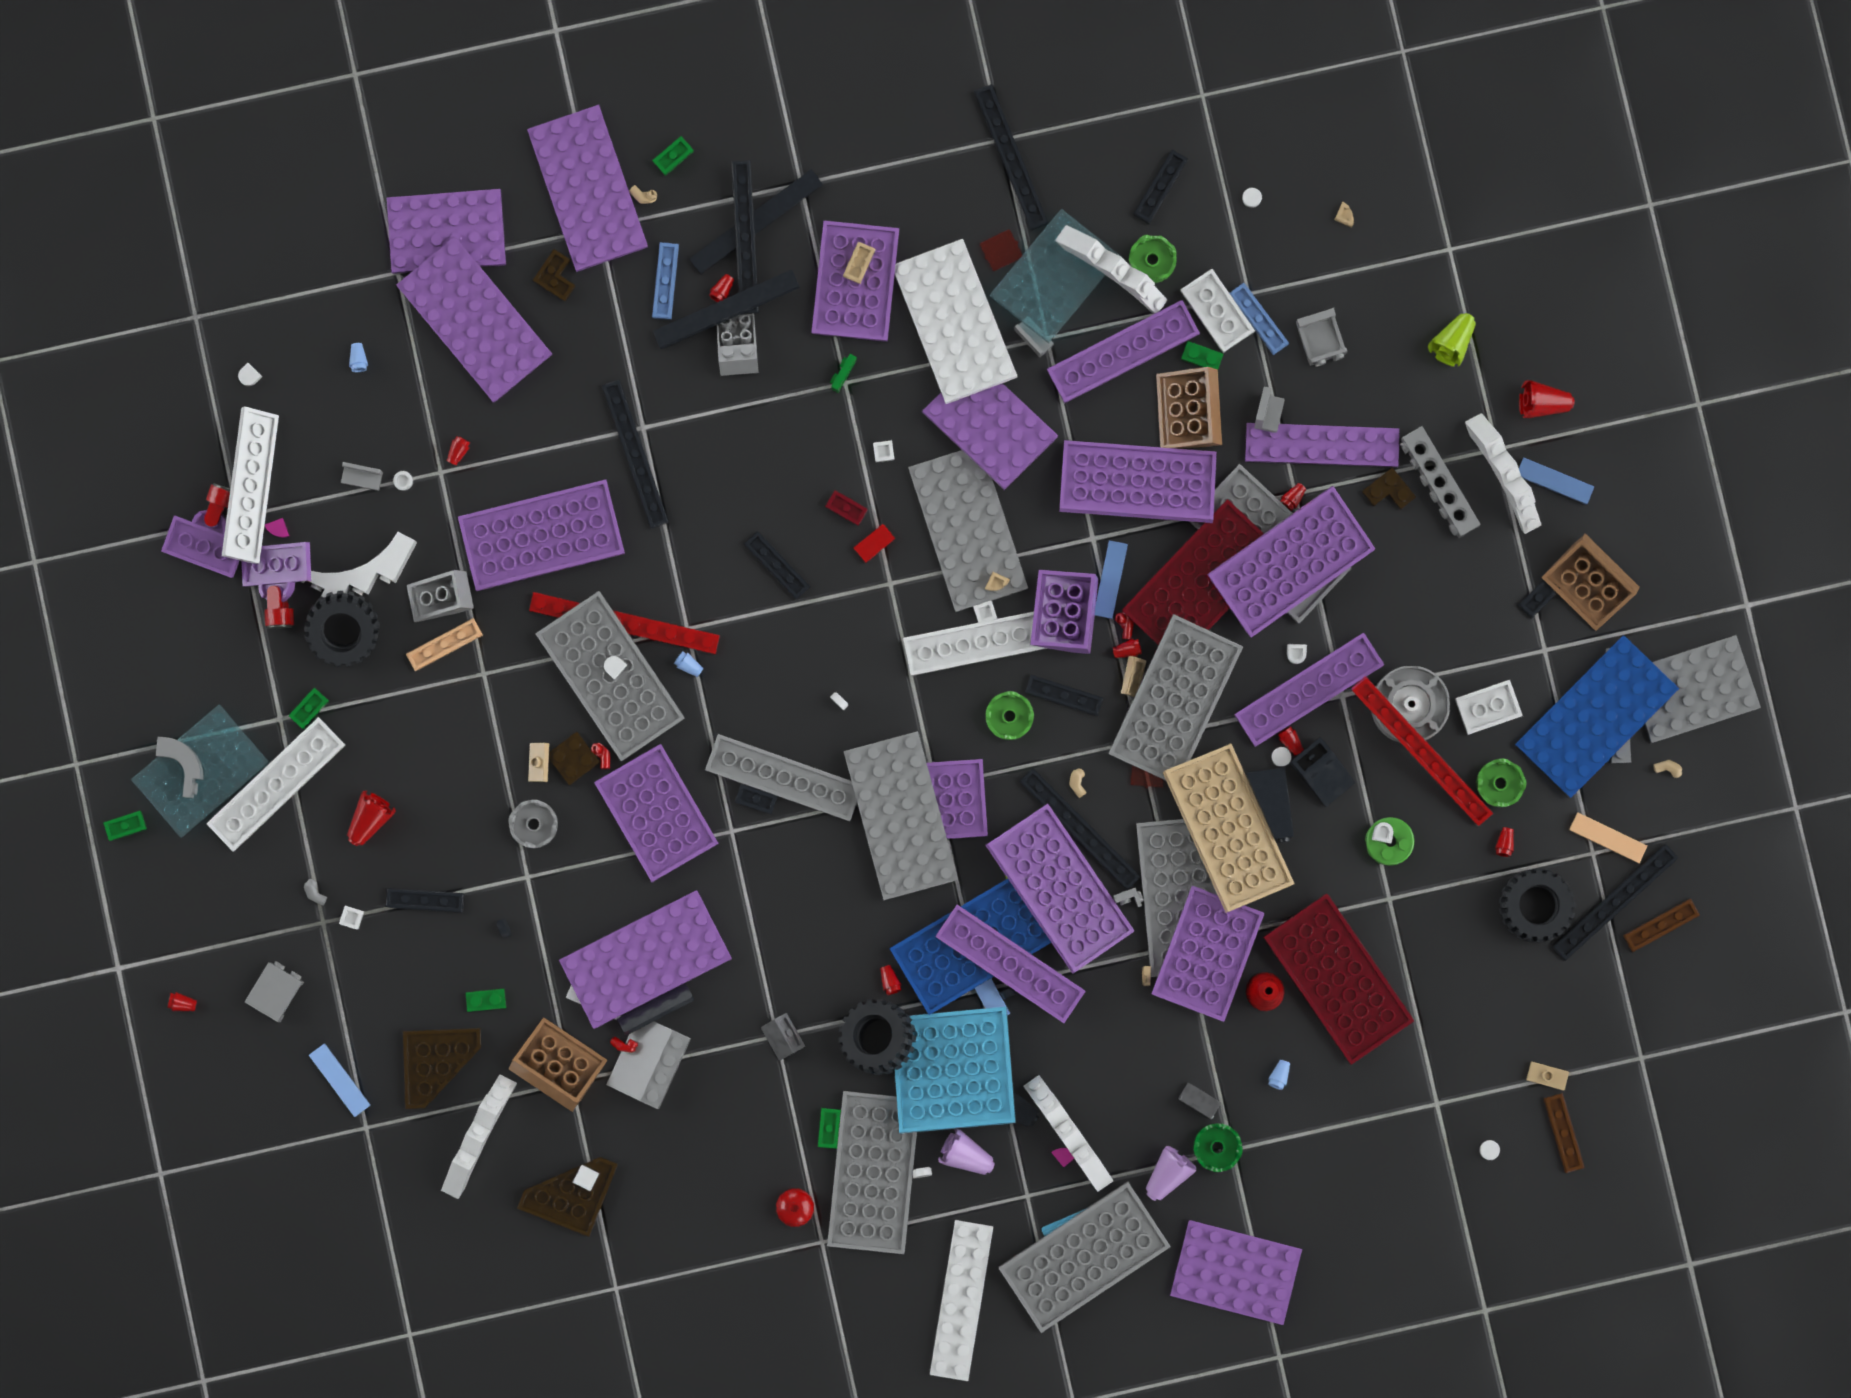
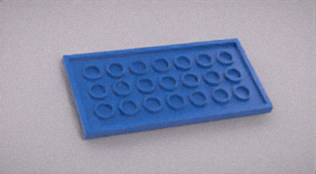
[1515,635,1679,798]
[889,879,1051,1015]

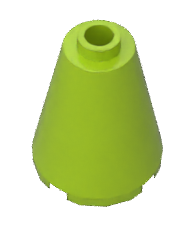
[1428,313,1476,367]

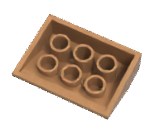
[1156,367,1222,449]
[1542,534,1639,631]
[509,1018,607,1112]

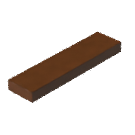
[1623,899,1700,952]
[1543,1093,1585,1173]

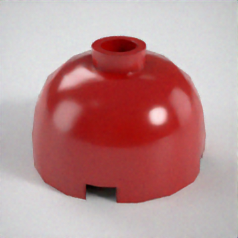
[776,1188,814,1227]

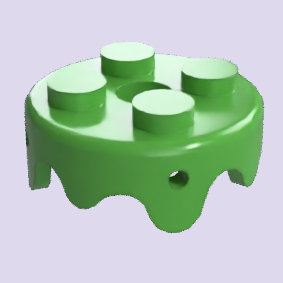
[1129,235,1176,283]
[986,691,1034,740]
[1476,759,1526,807]
[1365,817,1415,866]

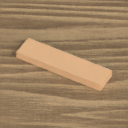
[406,618,483,671]
[1569,813,1647,863]

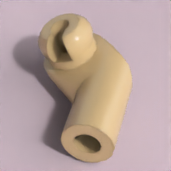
[629,185,657,204]
[1653,760,1682,778]
[1069,768,1087,798]

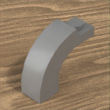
[156,737,203,799]

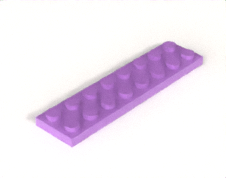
[1047,300,1200,404]
[1245,423,1399,467]
[1234,633,1384,747]
[935,905,1085,1023]

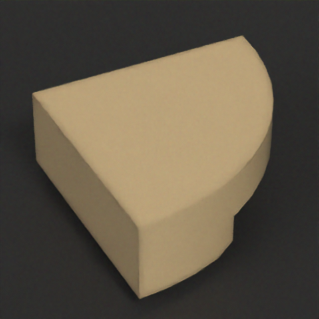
[1334,202,1354,228]
[985,572,1010,591]
[1142,966,1151,986]

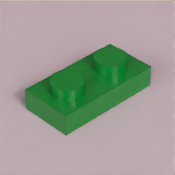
[652,136,694,176]
[1181,341,1223,370]
[830,354,857,393]
[289,688,329,729]
[103,811,147,841]
[466,989,506,1012]
[818,1108,841,1149]

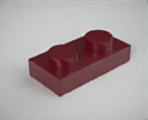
[825,490,868,526]

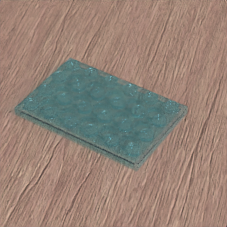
[990,209,1120,343]
[131,704,270,838]

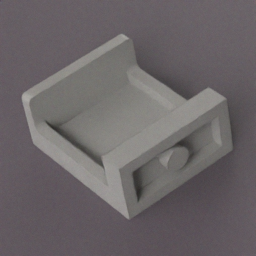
[1296,308,1348,367]
[245,961,304,1022]

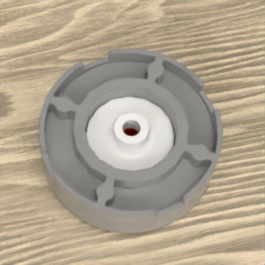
[1371,666,1450,743]

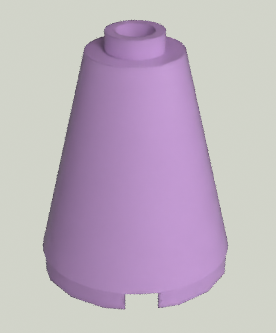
[938,1128,995,1175]
[1146,1146,1196,1201]

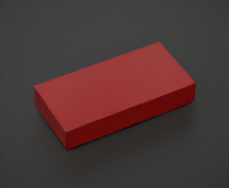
[854,524,895,563]

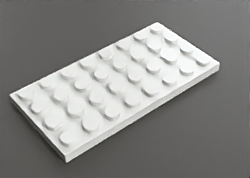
[895,239,1017,404]

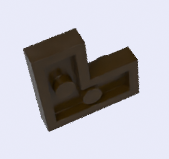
[533,249,576,302]
[1362,467,1416,510]

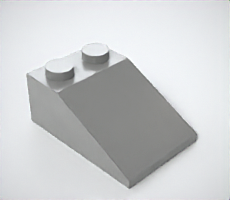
[407,570,474,622]

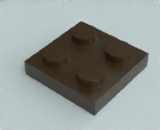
[549,732,600,785]

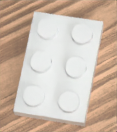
[1455,680,1523,735]

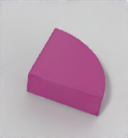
[265,518,290,538]
[1051,1148,1074,1167]

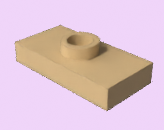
[843,241,876,284]
[1121,656,1146,697]
[528,743,549,782]
[1526,1061,1569,1090]

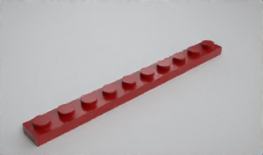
[529,592,720,655]
[1351,676,1493,826]

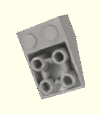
[717,313,759,376]

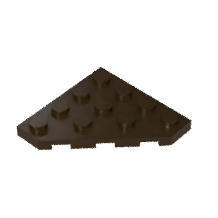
[403,1028,482,1109]
[517,1157,618,1237]

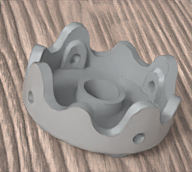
[509,800,558,848]

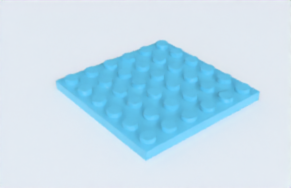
[895,1007,1016,1134]

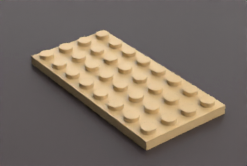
[1163,744,1294,913]

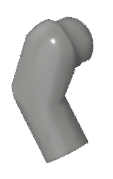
[304,879,327,905]

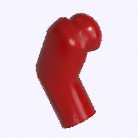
[1115,613,1134,640]
[591,743,610,770]
[610,1037,638,1053]

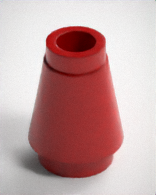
[709,274,734,302]
[446,436,470,466]
[1280,483,1306,511]
[1113,639,1142,658]
[1278,726,1304,756]
[1495,827,1514,857]
[880,965,902,995]
[167,992,197,1012]

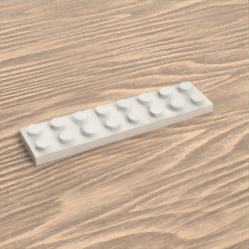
[222,407,279,564]
[903,612,1047,676]
[207,717,346,852]
[930,1220,993,1381]

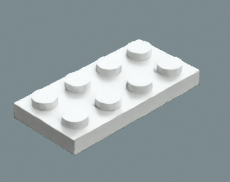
[1180,269,1255,353]

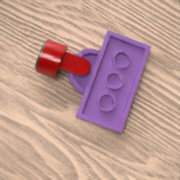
[161,483,240,578]
[242,542,311,629]

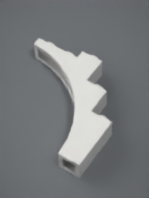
[1055,225,1167,314]
[1465,413,1541,534]
[302,532,417,598]
[441,1075,517,1199]
[1024,1075,1113,1192]

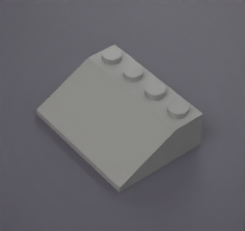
[606,1021,691,1109]

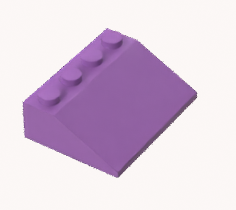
[1030,570,1098,654]

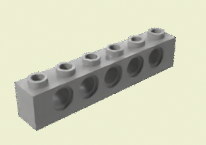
[1400,426,1481,538]

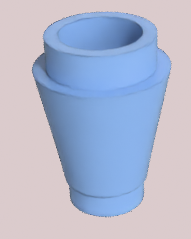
[349,343,368,373]
[674,651,703,677]
[1268,1060,1290,1090]

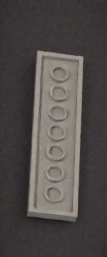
[705,734,857,821]

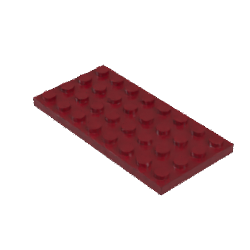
[1122,499,1264,645]
[1263,893,1414,1065]

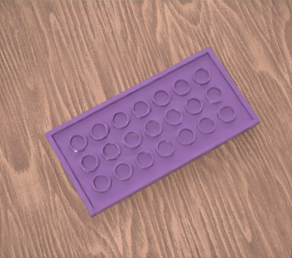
[527,105,648,272]
[396,237,553,403]
[1059,440,1217,523]
[458,480,625,591]
[1207,486,1375,637]
[986,804,1134,974]
[559,890,732,1029]

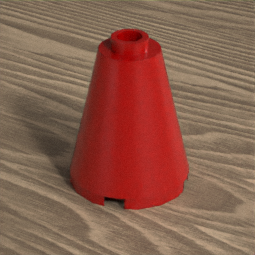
[1519,380,1575,418]
[347,791,396,846]
[1246,972,1284,1011]

